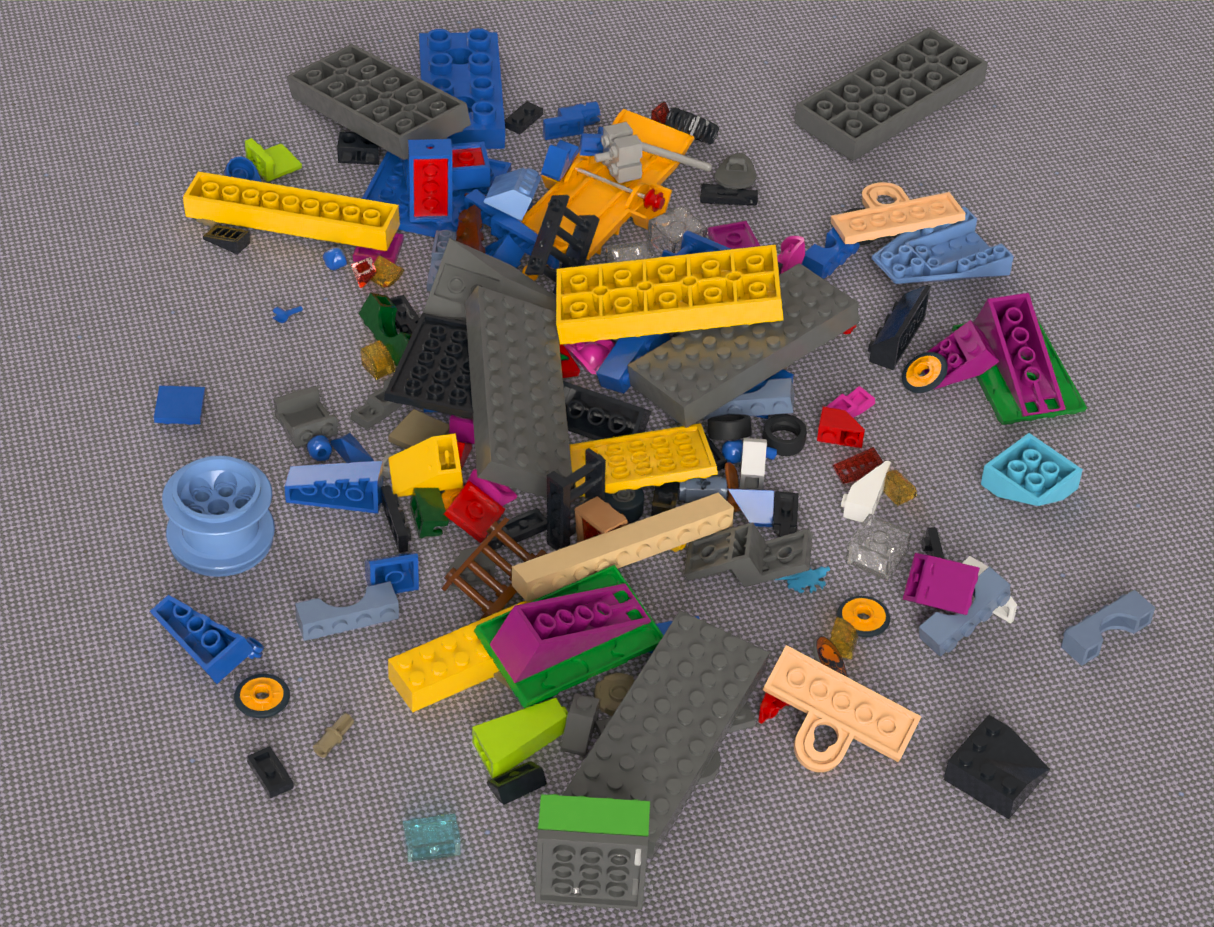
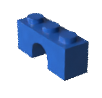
[802,227,860,279]

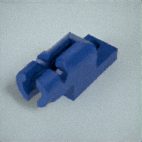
[543,101,601,140]

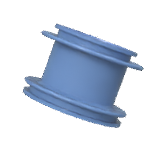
[162,456,275,577]

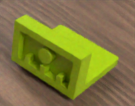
[245,138,302,182]

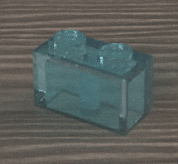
[403,814,460,862]

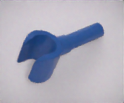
[272,306,303,323]

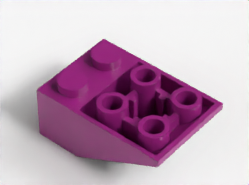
[923,320,999,390]
[902,553,980,615]

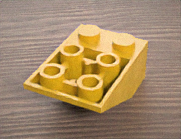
[388,433,463,497]

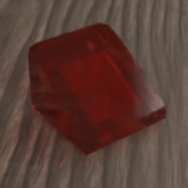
[651,101,669,125]
[351,257,377,288]

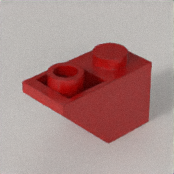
[817,407,865,449]

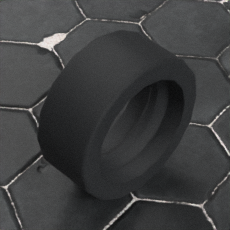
[707,414,752,440]
[762,414,807,456]

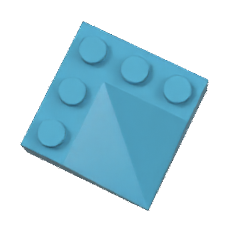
[981,433,1083,506]

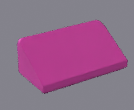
[467,469,517,506]

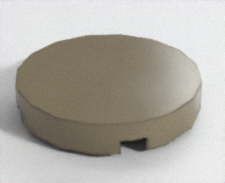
[594,673,635,716]

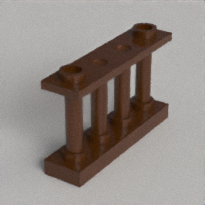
[441,517,547,621]

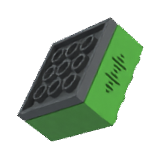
[535,794,650,910]

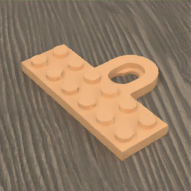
[831,182,965,244]
[763,645,921,772]

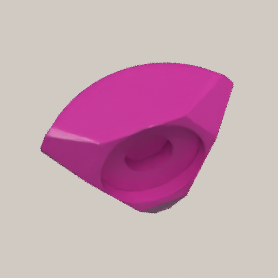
[777,236,805,274]
[565,339,616,374]

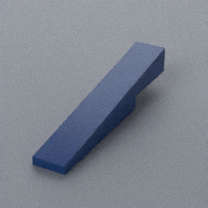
[464,189,559,269]

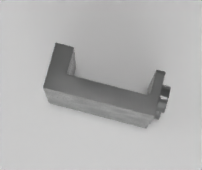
[273,385,338,448]

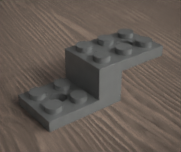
[684,522,813,588]

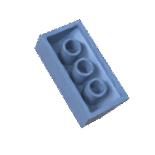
[484,168,542,221]

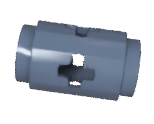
[678,475,727,503]

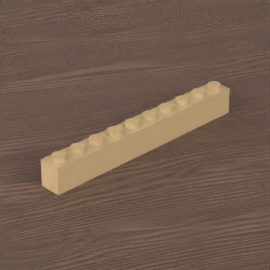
[512,493,734,602]

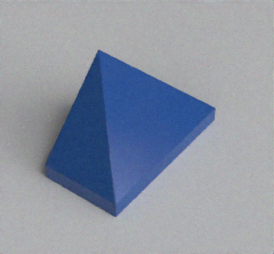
[330,433,374,463]

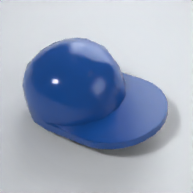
[224,156,262,182]

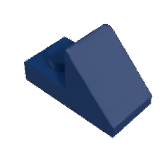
[579,127,604,156]
[541,140,579,182]

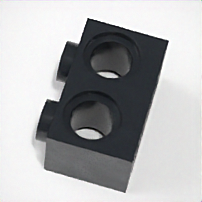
[337,132,381,165]

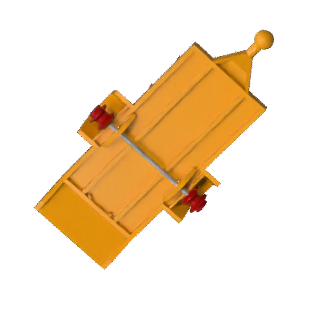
[519,109,695,281]

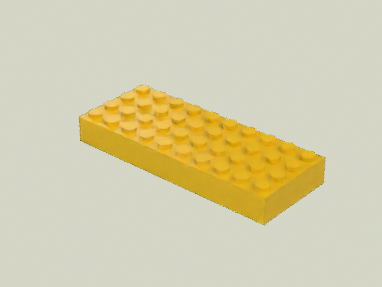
[556,245,783,345]

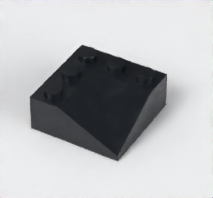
[944,715,1050,819]

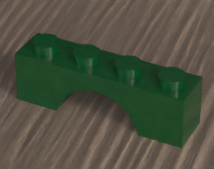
[358,293,412,366]

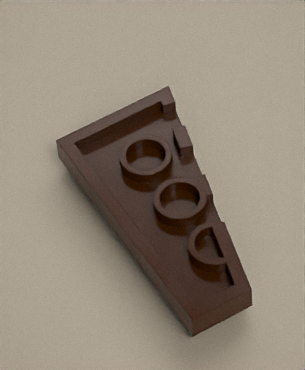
[456,205,486,254]

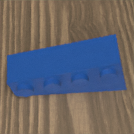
[596,333,671,394]
[285,461,383,514]
[150,595,254,684]

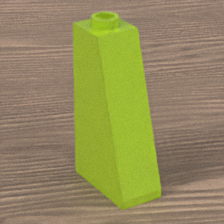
[472,698,568,778]

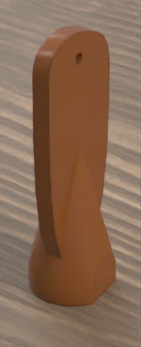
[725,462,741,512]

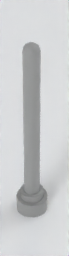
[642,142,712,171]

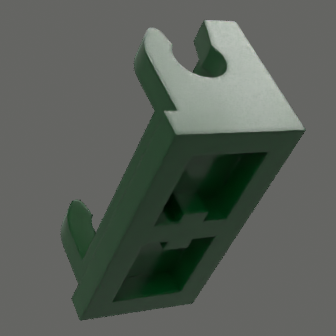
[410,488,449,538]

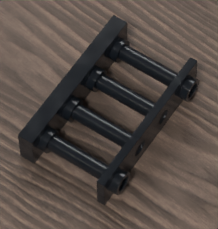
[525,195,600,295]
[547,448,606,551]

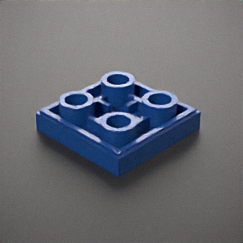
[154,386,205,425]

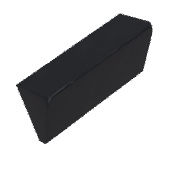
[487,761,547,805]

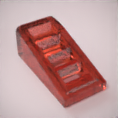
[832,447,884,484]

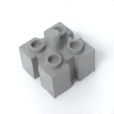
[594,122,643,183]

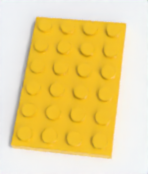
[569,423,717,497]

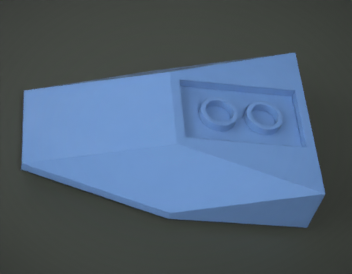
[872,207,1014,284]

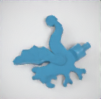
[775,566,830,593]

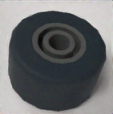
[605,488,644,524]

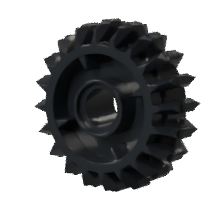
[665,107,719,144]

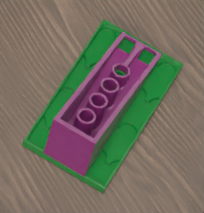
[952,293,1087,425]
[474,565,664,708]

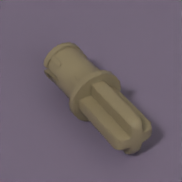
[313,713,354,758]

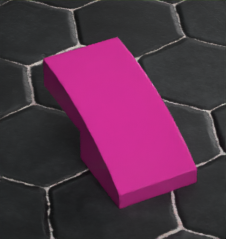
[826,386,875,418]

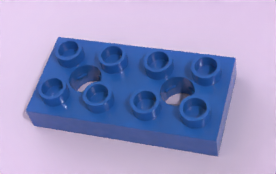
[419,28,505,149]

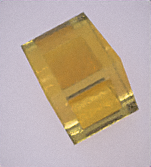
[366,255,404,288]
[361,340,395,380]
[883,470,917,506]
[830,617,858,660]

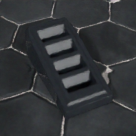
[203,225,250,255]

